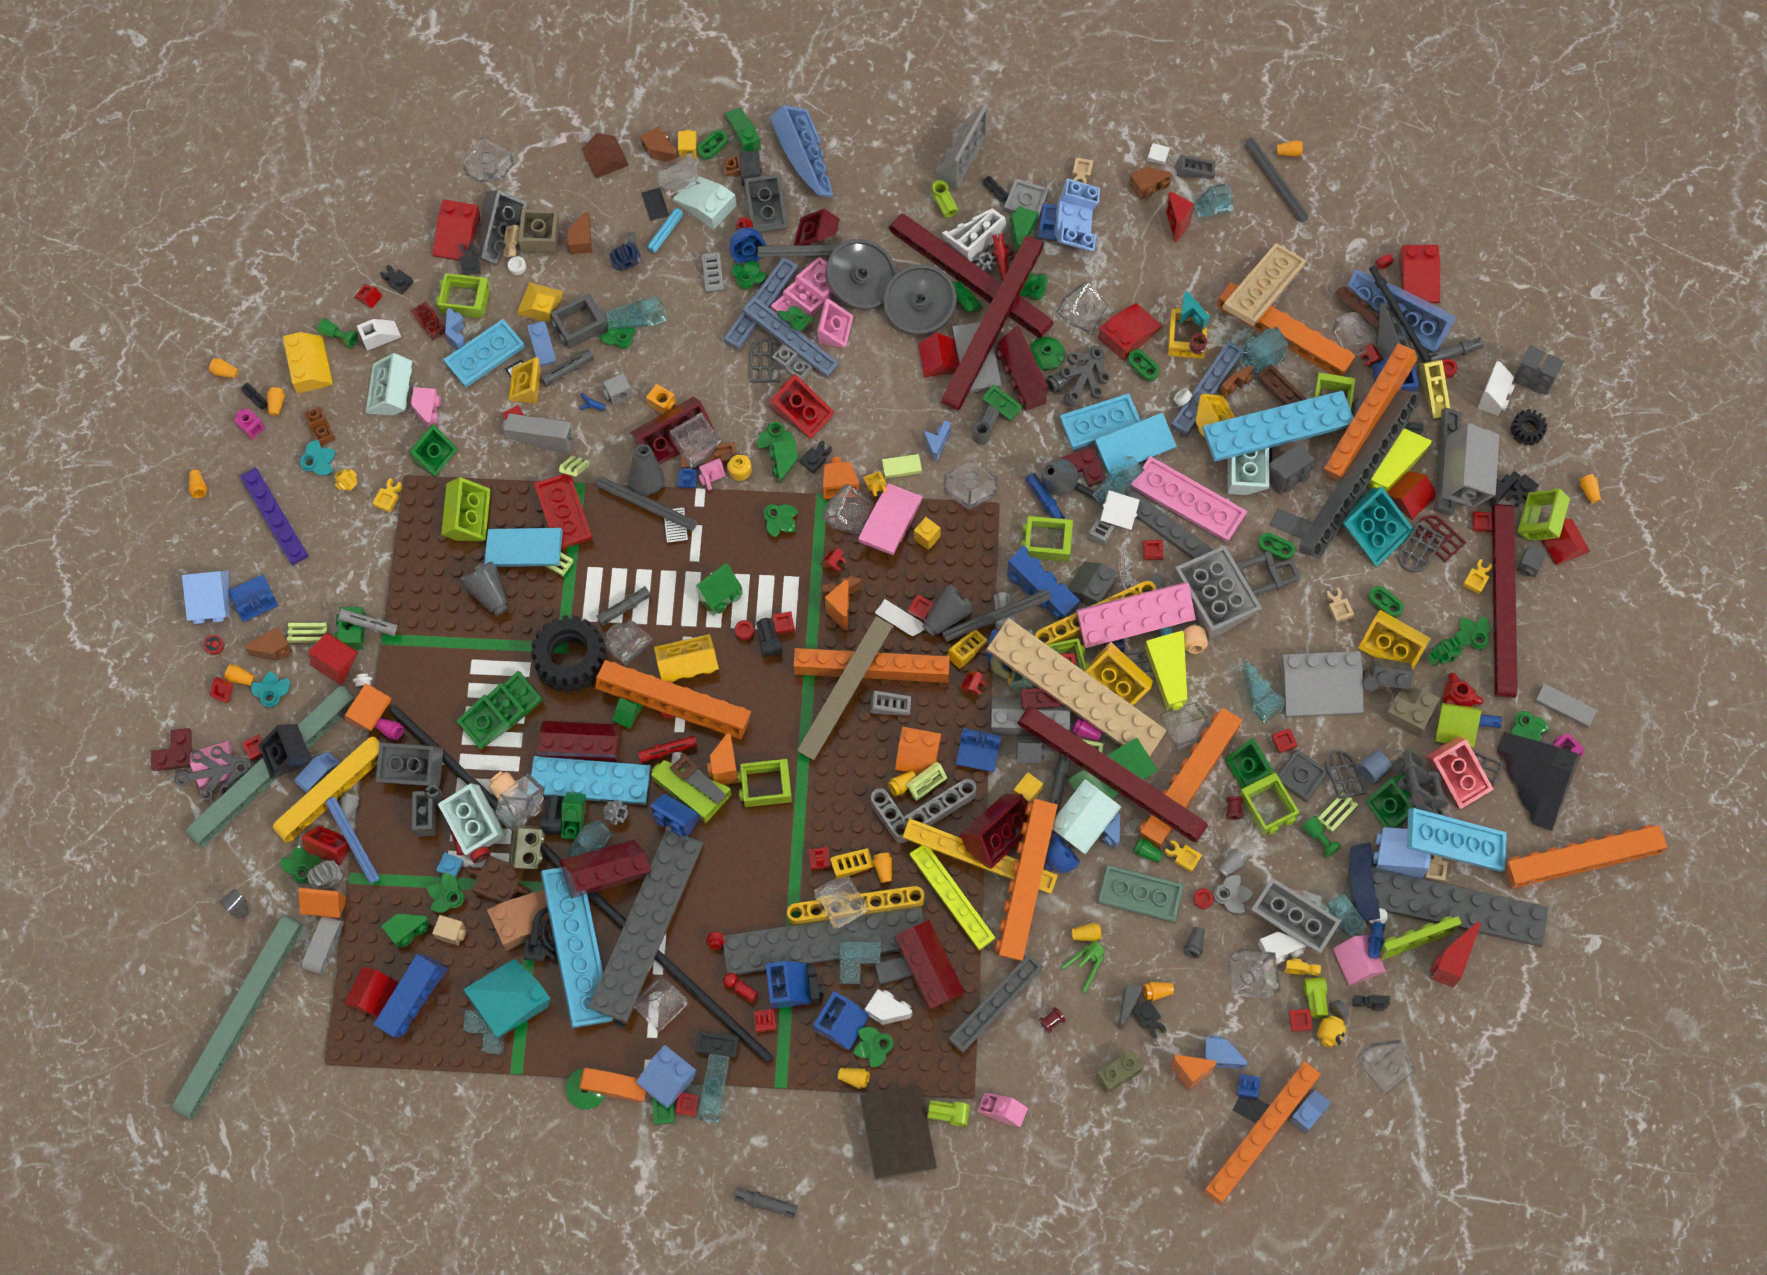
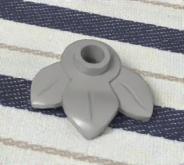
[1213,875,1253,914]

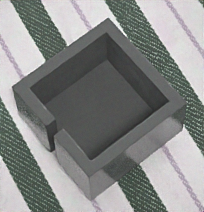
[1513,345,1564,395]
[1269,443,1315,495]

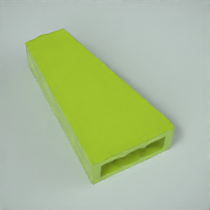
[651,760,731,824]

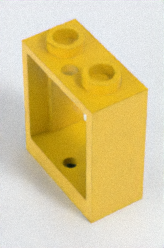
[1167,308,1208,359]

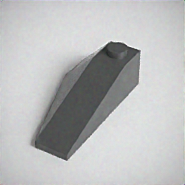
[479,190,527,264]

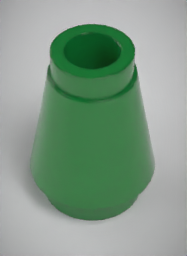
[1133,837,1164,863]

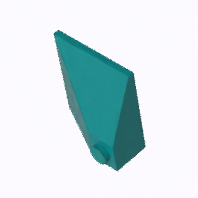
[1342,487,1414,567]
[463,959,550,1038]

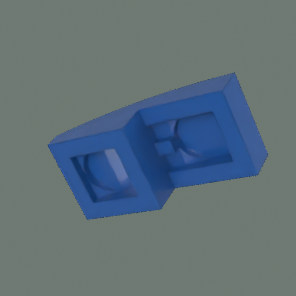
[1038,204,1057,240]

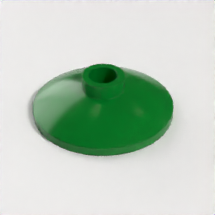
[1030,337,1065,370]
[566,1068,605,1110]

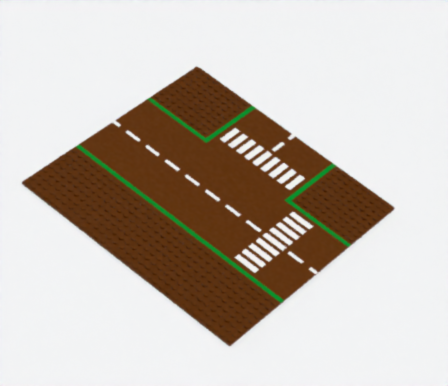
[325,475,1000,1099]

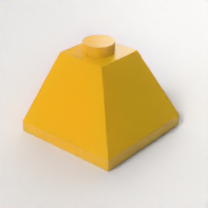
[517,282,563,323]
[1196,394,1236,437]

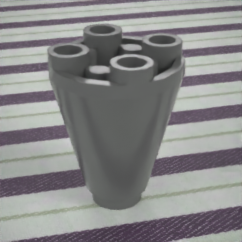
[627,444,665,497]
[1041,458,1079,496]
[460,561,509,616]
[922,584,973,636]

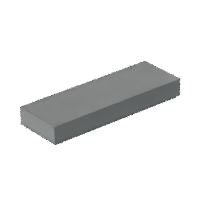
[1535,684,1598,728]

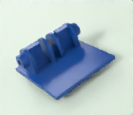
[229,575,278,622]
[956,728,1002,772]

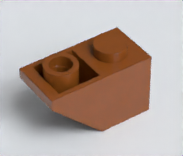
[640,126,678,164]
[1129,167,1172,200]

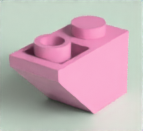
[411,387,441,428]
[977,1093,1028,1127]

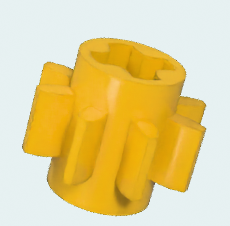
[334,468,358,491]

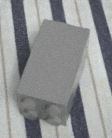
[1442,424,1500,508]

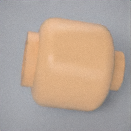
[1183,625,1208,654]
[489,771,518,801]

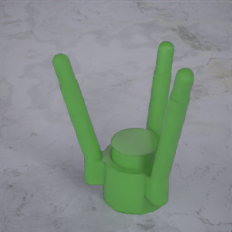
[1061,941,1105,993]

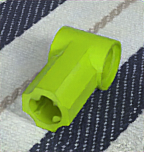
[931,180,958,218]
[1303,977,1329,1019]
[928,1100,970,1127]

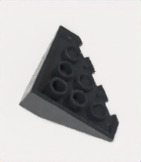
[1497,732,1580,831]

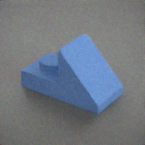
[923,420,952,462]

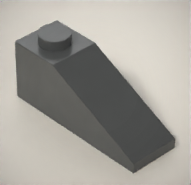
[1378,303,1410,360]

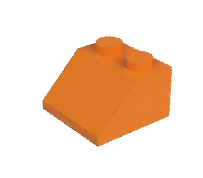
[895,727,941,775]
[707,734,738,785]

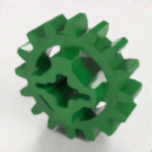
[1426,635,1468,667]

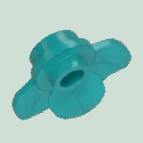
[299,440,336,476]
[251,671,290,708]

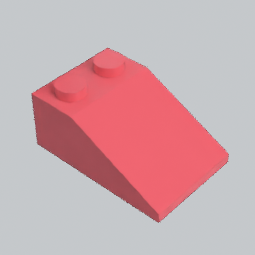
[1426,736,1494,809]

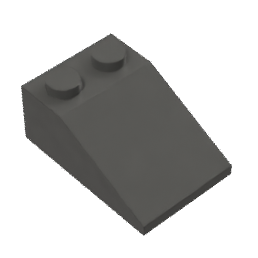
[744,174,788,232]
[376,743,443,787]

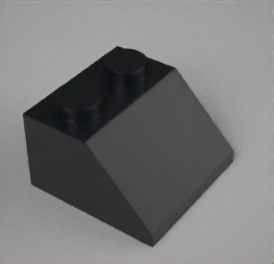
[258,724,311,779]

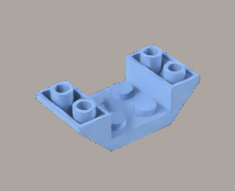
[1054,179,1100,252]

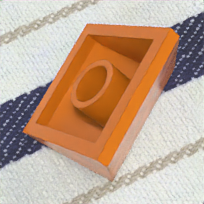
[825,580,849,630]
[345,683,392,731]
[298,888,347,918]
[1171,1055,1216,1090]

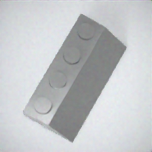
[991,697,1070,736]
[1251,878,1341,954]

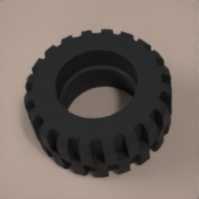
[531,616,607,693]

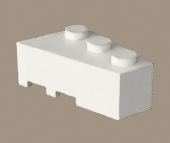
[942,208,1007,262]

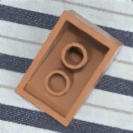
[487,890,552,951]

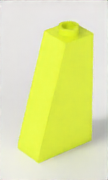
[1368,429,1432,492]
[1144,630,1187,711]

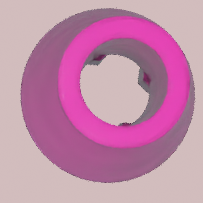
[374,717,403,740]
[1072,718,1102,742]

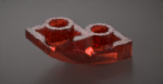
[411,301,446,341]

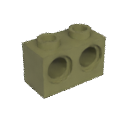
[510,825,544,869]
[1096,1050,1143,1094]

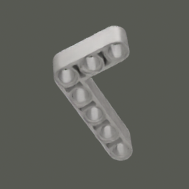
[871,779,976,843]

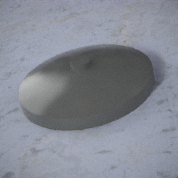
[825,239,897,310]
[884,264,957,336]

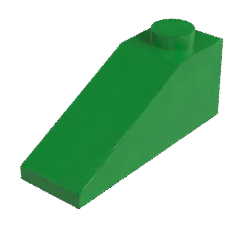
[724,107,761,152]
[1009,206,1039,256]

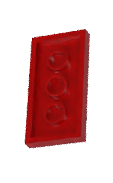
[534,474,593,549]

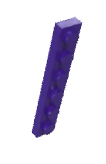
[240,467,309,566]

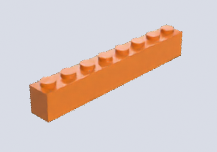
[1217,282,1356,376]
[1324,343,1417,482]
[794,648,950,683]
[595,660,751,739]
[1138,708,1242,849]
[994,799,1058,962]
[1505,825,1668,889]
[1203,1061,1321,1207]

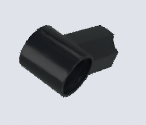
[756,618,783,658]
[541,795,564,835]

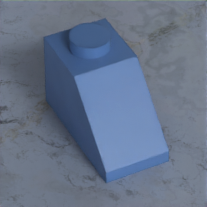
[527,321,556,367]
[1204,1035,1247,1069]
[1289,1090,1331,1134]

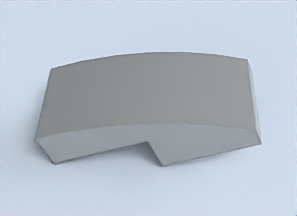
[772,344,813,381]

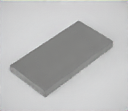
[952,322,1002,393]

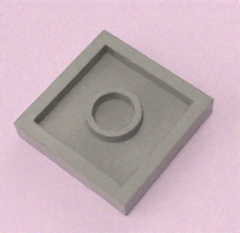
[1004,178,1049,222]

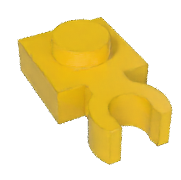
[863,471,887,496]
[372,478,402,513]
[1463,559,1492,595]
[1164,840,1202,873]
[1284,958,1321,977]

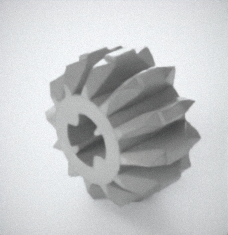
[307,860,343,890]

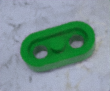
[698,130,728,160]
[1128,349,1159,381]
[1258,533,1295,561]
[1368,586,1404,618]

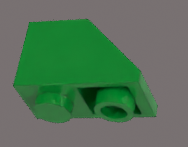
[769,440,798,483]
[561,792,586,840]
[381,914,431,949]

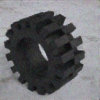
[1511,409,1547,446]

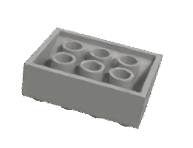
[936,104,988,190]
[1172,545,1262,640]
[1280,651,1364,717]

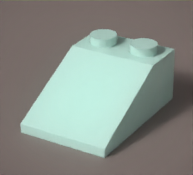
[673,175,736,230]

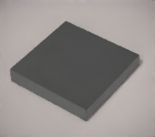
[1277,749,1328,803]

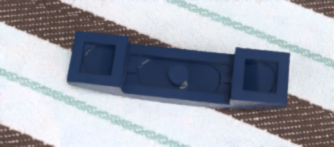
[1350,842,1381,922]

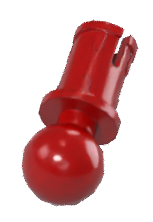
[723,973,759,1003]

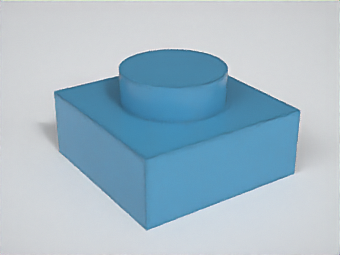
[436,853,464,878]

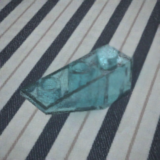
[606,296,667,329]
[1092,455,1145,508]
[1243,660,1285,723]
[698,1054,730,1123]

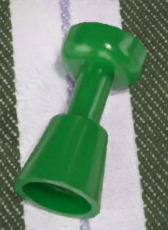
[317,318,358,349]
[1301,816,1342,858]

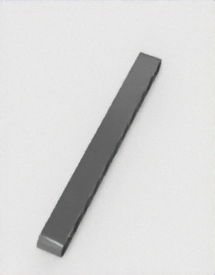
[1299,389,1420,558]

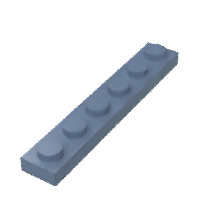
[724,257,799,350]
[742,297,839,378]
[1171,341,1244,436]

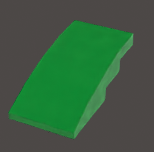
[457,671,544,749]
[1068,737,1158,799]

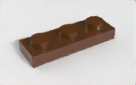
[1335,286,1380,328]
[1257,364,1307,405]

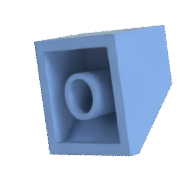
[636,1045,696,1109]

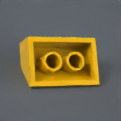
[283,332,333,394]
[1358,610,1431,669]
[654,634,719,682]
[1084,642,1153,706]

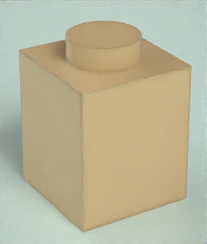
[432,915,466,946]

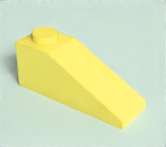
[1418,360,1450,419]

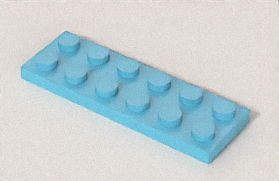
[529,756,651,805]
[1407,808,1506,872]

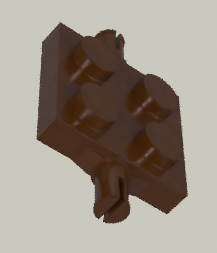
[466,855,531,903]

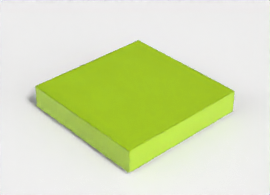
[1434,703,1482,748]

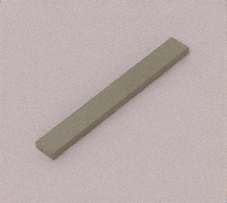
[797,616,893,760]

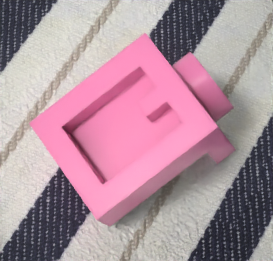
[698,458,726,490]

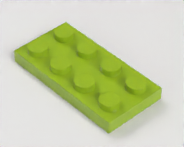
[1379,916,1462,961]

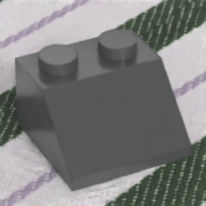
[1068,562,1118,607]

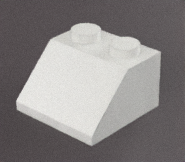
[1478,361,1515,416]

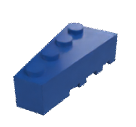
[1007,545,1080,620]
[374,954,449,1038]

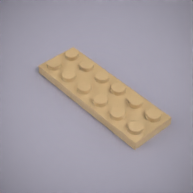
[1222,243,1307,327]

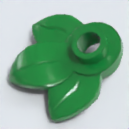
[732,261,767,290]
[1019,272,1048,300]
[778,306,814,331]
[599,321,635,349]
[757,422,794,449]
[763,504,798,538]
[1454,616,1491,650]
[1511,711,1549,742]
[281,846,321,884]
[427,873,464,913]
[854,1027,893,1067]

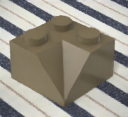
[518,209,559,253]
[1384,688,1440,738]

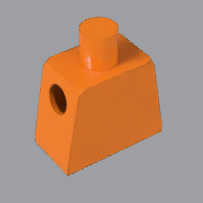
[823,457,859,499]

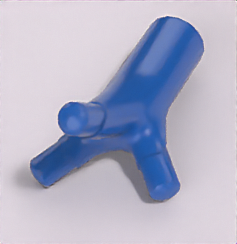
[580,393,606,411]

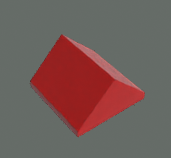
[1165,192,1194,242]
[918,333,959,378]
[1387,471,1435,520]
[1541,518,1590,566]
[308,633,358,685]
[301,825,350,866]
[344,967,399,1018]

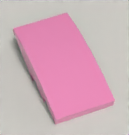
[770,257,833,324]
[858,483,923,555]

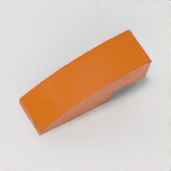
[579,1068,646,1103]

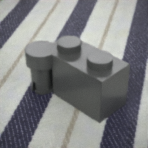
[1363,657,1414,691]
[1016,735,1045,763]
[412,785,444,837]

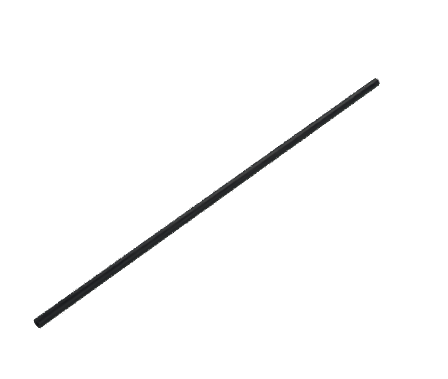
[389,705,774,1064]

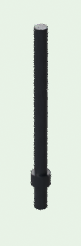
[1369,265,1431,362]

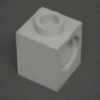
[602,373,633,405]

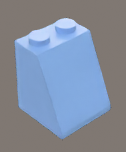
[182,571,229,624]
[1372,827,1431,879]

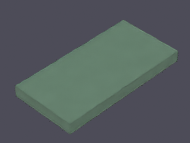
[1097,865,1184,923]

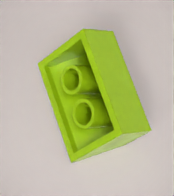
[441,477,490,541]

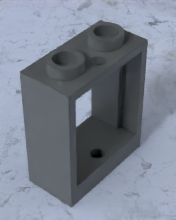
[550,293,607,349]

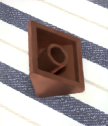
[582,133,629,178]

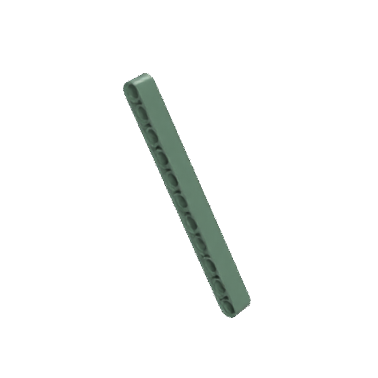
[186,686,356,847]
[172,915,304,1120]

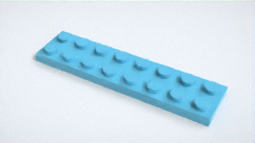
[1202,391,1354,462]
[541,868,613,1028]

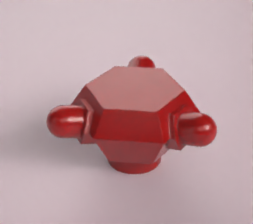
[1442,673,1484,707]

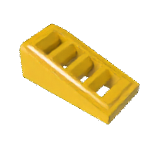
[947,630,989,669]
[830,848,874,880]

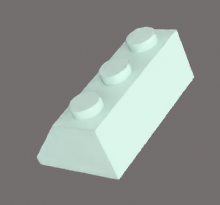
[365,353,412,415]
[1228,448,1269,495]
[1052,779,1121,854]
[438,784,506,855]

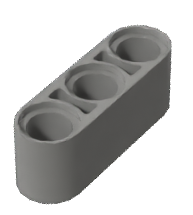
[302,916,344,975]

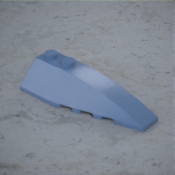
[770,105,833,197]
[1347,269,1457,352]

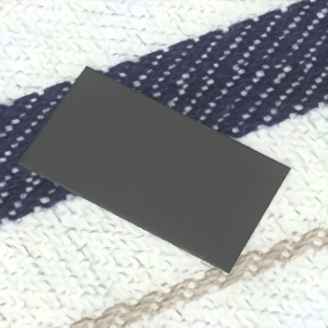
[1270,508,1311,539]

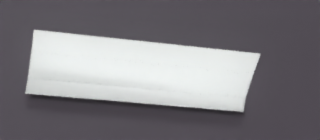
[874,599,925,636]

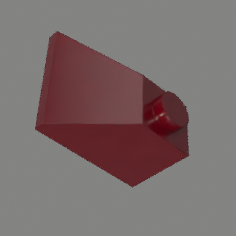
[794,208,840,246]

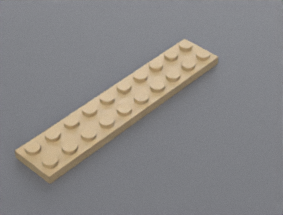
[986,618,1167,757]

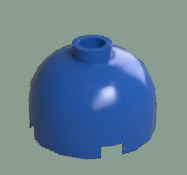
[729,227,766,264]
[1044,834,1081,874]

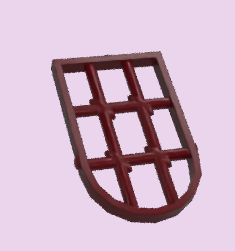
[1416,515,1467,562]

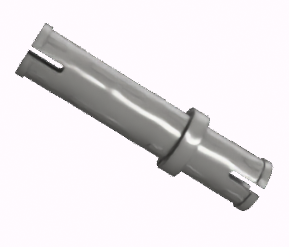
[338,608,398,636]

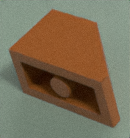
[565,212,592,254]
[244,626,292,661]

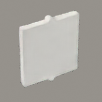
[1100,491,1140,530]

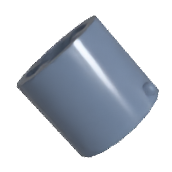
[1357,750,1392,784]

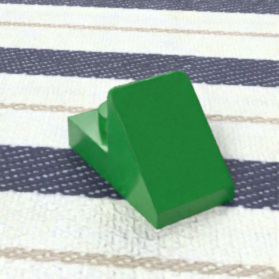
[612,698,644,730]

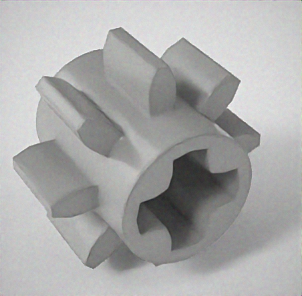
[975,251,997,274]
[603,800,628,825]

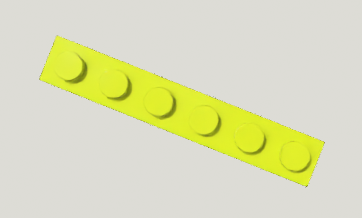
[910,846,995,951]

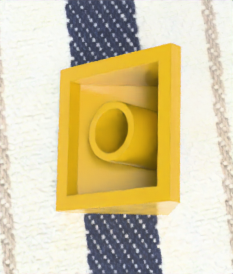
[508,357,541,403]

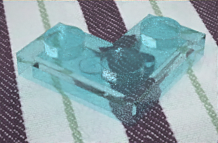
[840,942,881,984]
[463,1010,505,1053]

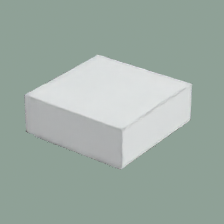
[1147,143,1170,165]

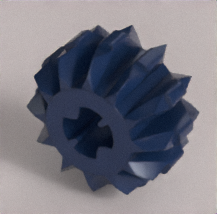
[609,243,641,271]

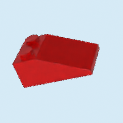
[432,199,481,261]
[1398,245,1440,303]
[1098,303,1162,361]
[766,374,835,439]
[1430,922,1481,988]

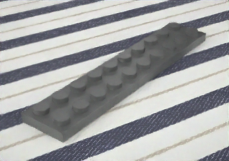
[589,829,703,1023]
[1343,865,1549,947]
[723,906,923,975]

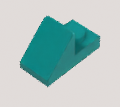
[1179,291,1210,330]

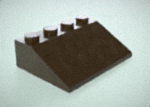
[860,1086,937,1180]

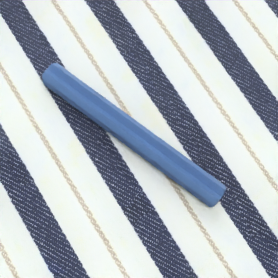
[326,797,379,884]

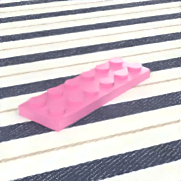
[1130,456,1247,543]
[1076,582,1196,648]

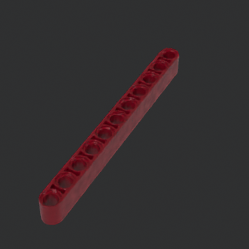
[889,213,1054,338]
[941,235,1044,411]
[1492,504,1518,698]
[1017,706,1208,842]

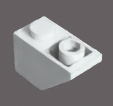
[357,319,401,351]
[1258,932,1307,966]
[865,989,912,1025]

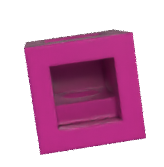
[234,408,265,440]
[1553,732,1584,757]

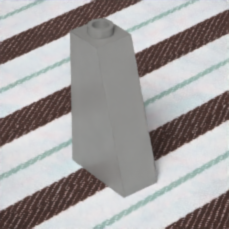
[502,414,574,455]

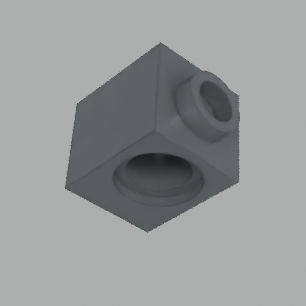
[1517,544,1547,578]

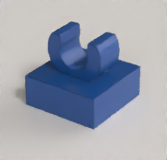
[677,468,698,488]
[1237,1074,1260,1099]

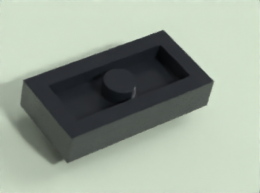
[695,1031,739,1059]

